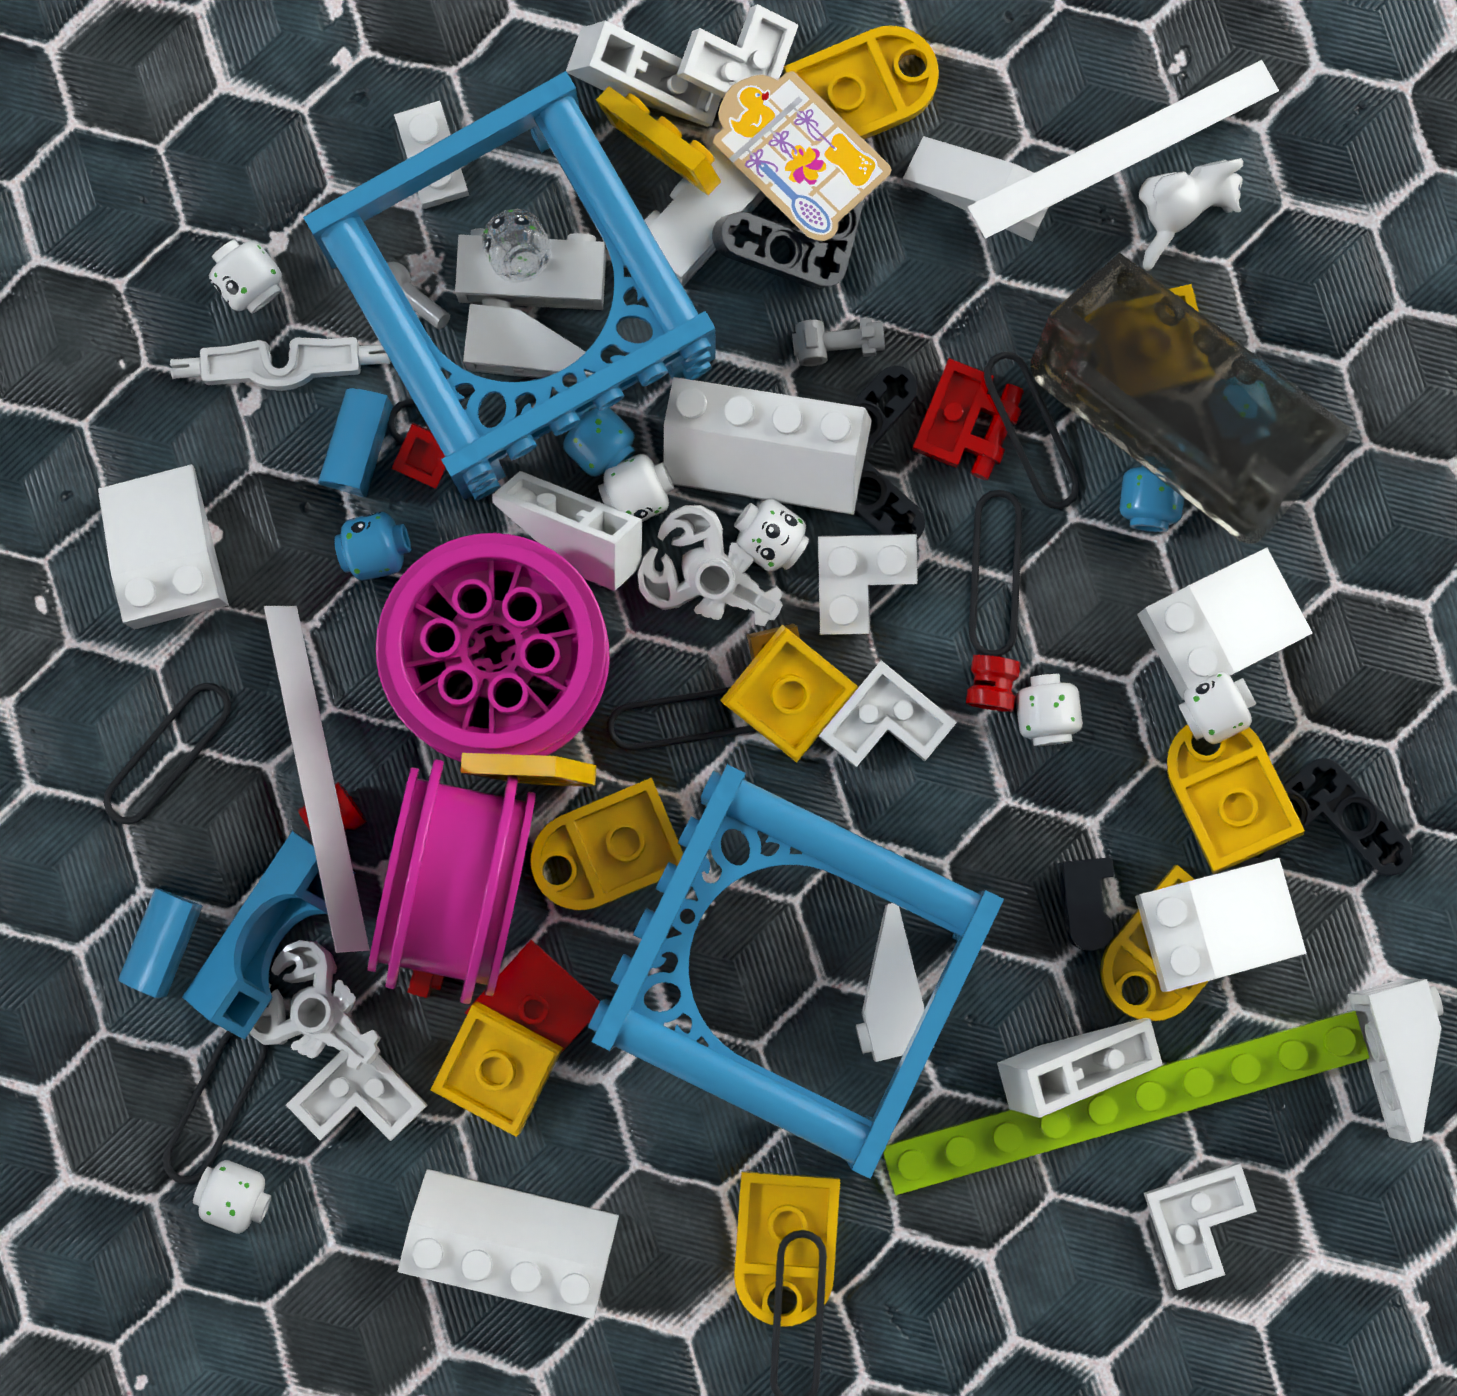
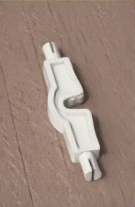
[170,337,390,391]

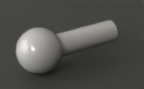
[387,261,450,330]

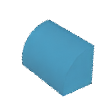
[318,388,394,498]
[118,888,203,998]

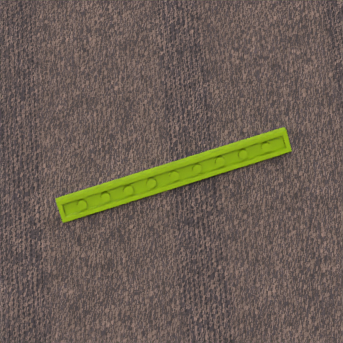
[883,1010,1370,1196]

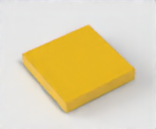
[720,625,858,762]
[430,1001,563,1137]

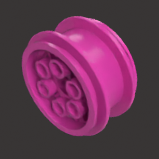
[376,533,610,762]
[367,759,536,1004]

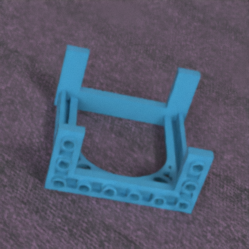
[303,71,716,501]
[588,764,1004,1179]

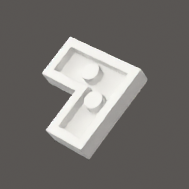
[676,4,798,98]
[818,534,918,635]
[818,661,957,768]
[286,1051,428,1141]
[1144,1162,1257,1290]

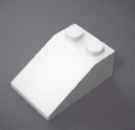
[98,464,229,630]
[1137,548,1312,700]
[1135,858,1306,992]
[1348,979,1443,1143]

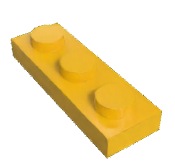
[596,86,721,196]

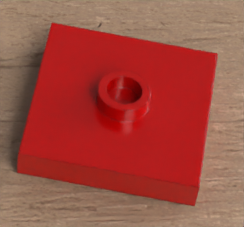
[465,940,600,1054]

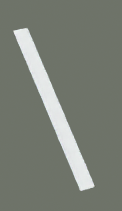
[968,60,1279,239]
[264,606,370,953]

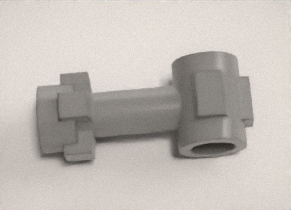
[792,318,885,366]

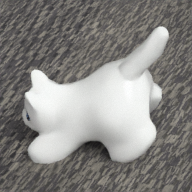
[1139,158,1243,271]

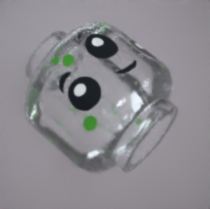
[482,208,551,283]

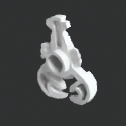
[638,505,783,627]
[249,940,381,1070]

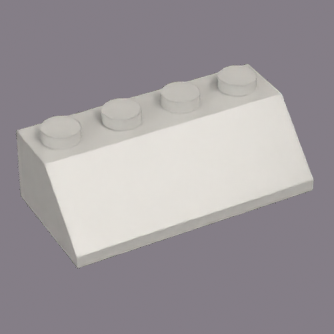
[663,377,872,515]
[398,1169,619,1319]

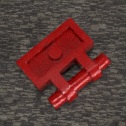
[912,358,1024,480]

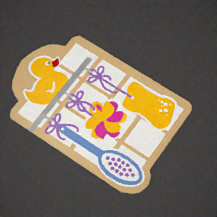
[713,71,891,241]

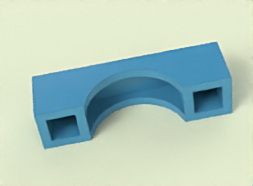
[182,831,355,1040]

